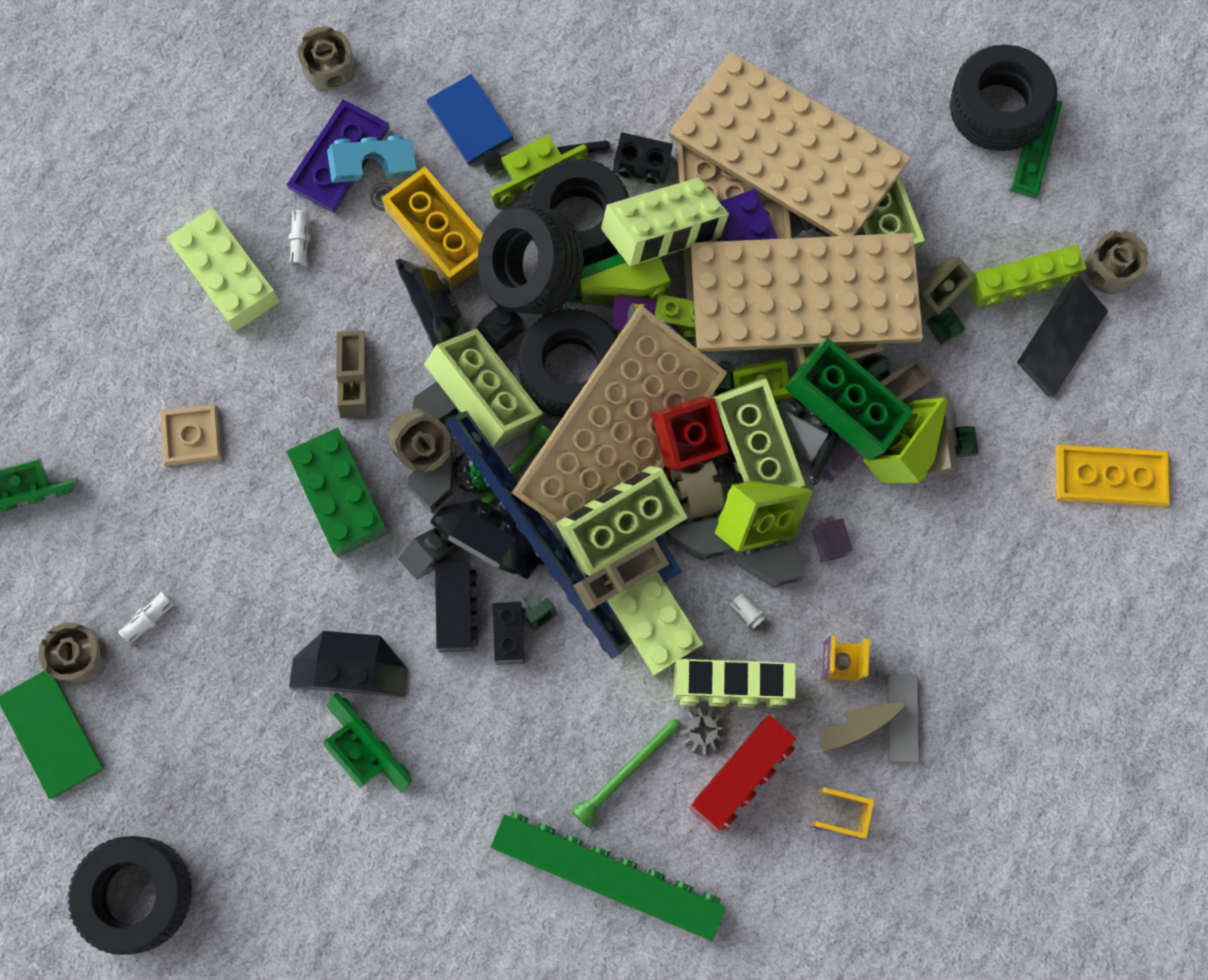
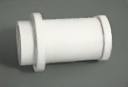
[730,593,766,630]

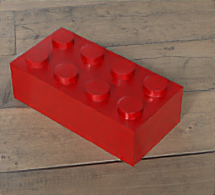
[687,715,797,831]

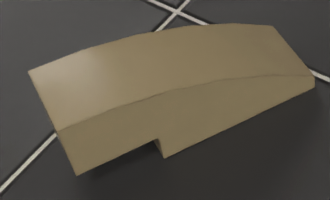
[336,330,368,418]
[880,357,934,402]
[921,392,959,477]
[573,539,669,611]
[819,701,905,752]

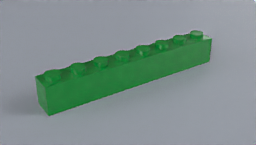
[490,811,726,942]

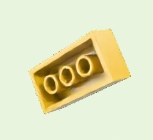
[382,166,483,290]

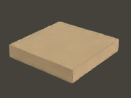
[160,404,222,467]

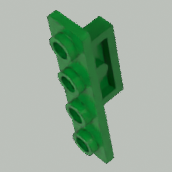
[0,458,79,512]
[323,692,412,793]

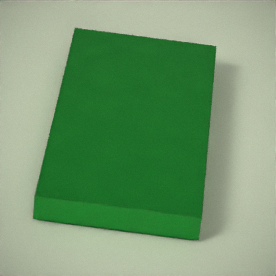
[0,670,105,799]

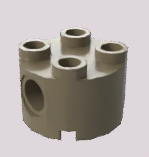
[297,26,355,91]
[1084,230,1149,295]
[387,408,452,472]
[669,459,724,521]
[38,623,107,684]

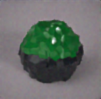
[453,451,490,493]

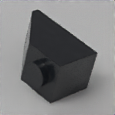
[475,306,524,353]

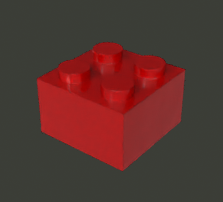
[651,396,728,470]

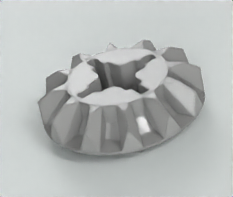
[679,707,726,754]

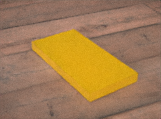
[1055,444,1170,507]

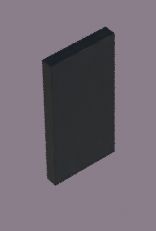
[1017,276,1108,397]

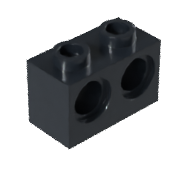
[613,132,673,184]
[492,602,525,665]

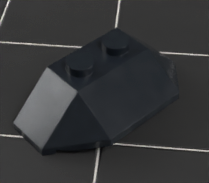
[395,258,462,349]
[430,499,539,579]
[289,631,408,697]

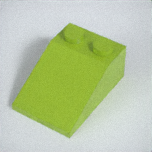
[580,257,670,307]
[863,398,948,483]
[715,481,813,552]

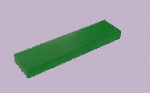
[1010,101,1063,199]

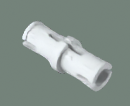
[288,210,310,267]
[118,592,174,645]

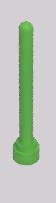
[481,422,552,505]
[571,719,680,827]

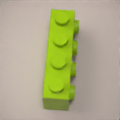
[968,244,1087,308]

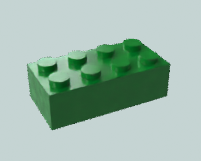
[784,338,913,461]
[286,427,389,558]

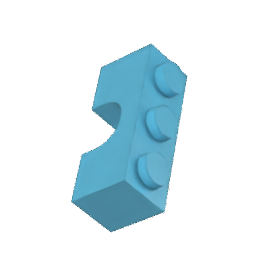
[327,135,416,183]

